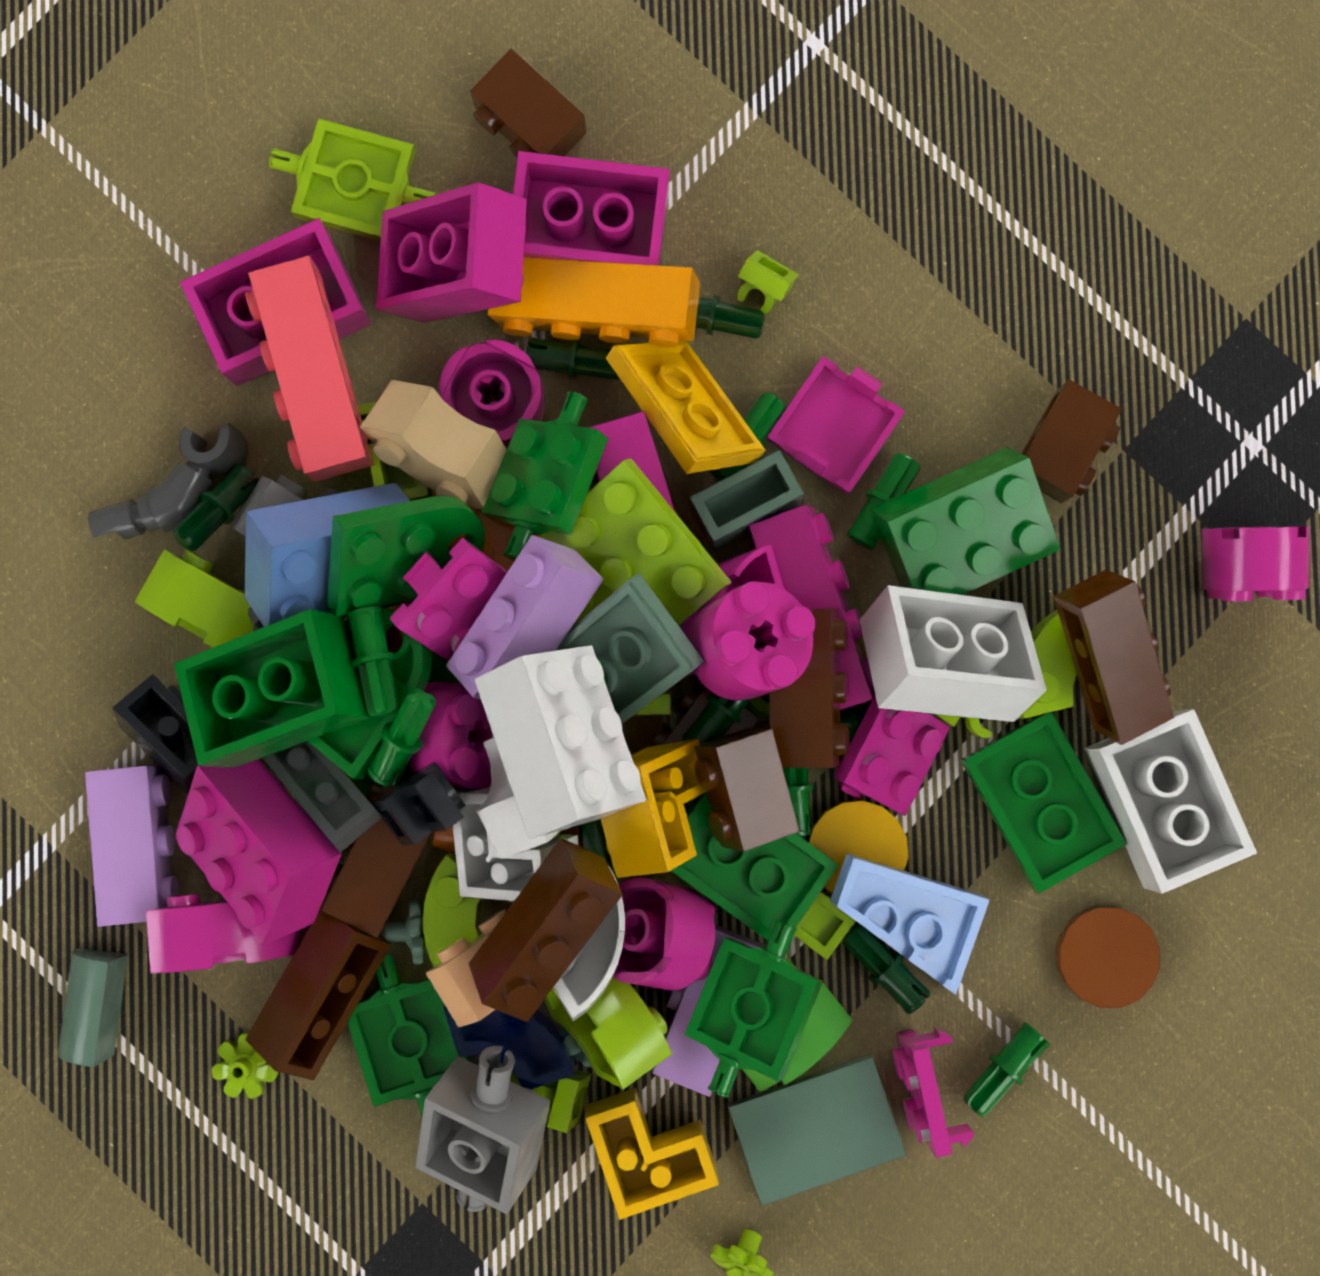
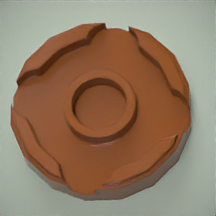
[1056,906,1160,1008]

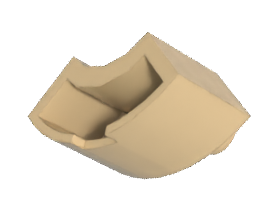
[360,380,507,510]

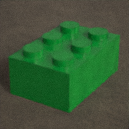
[870,447,1061,595]
[174,609,370,768]

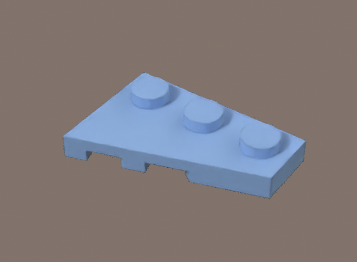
[830,853,990,995]

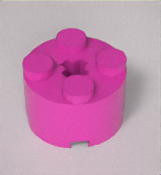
[439,339,545,449]
[1202,526,1310,601]
[687,581,815,701]
[407,682,493,789]
[613,877,715,991]

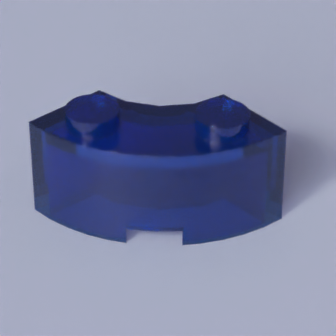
[443,1004,577,1089]

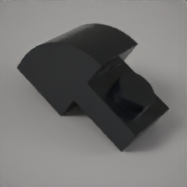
[371,762,466,846]

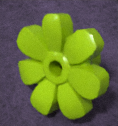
[212,1032,279,1099]
[710,1229,774,1276]

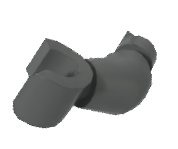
[88,423,248,539]

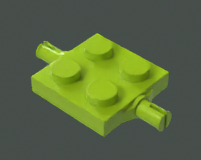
[269,118,437,242]

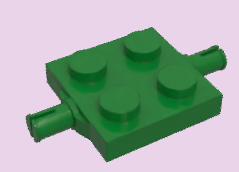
[482,391,609,561]
[684,920,823,1098]
[347,953,471,1117]

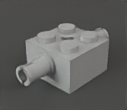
[415,1046,550,1214]

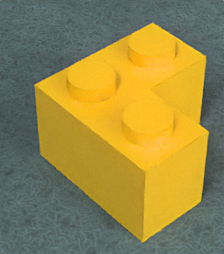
[601,739,706,878]
[585,1088,719,1220]

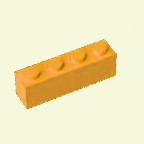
[487,257,700,347]

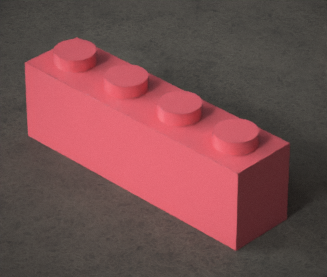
[246,256,374,482]

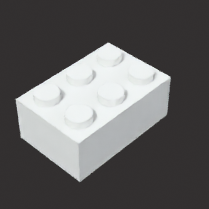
[860,585,1047,722]
[474,645,646,840]
[1083,709,1257,894]

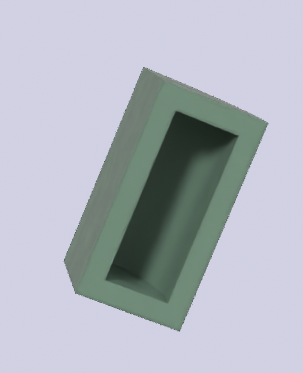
[690,450,804,552]
[58,948,128,1067]

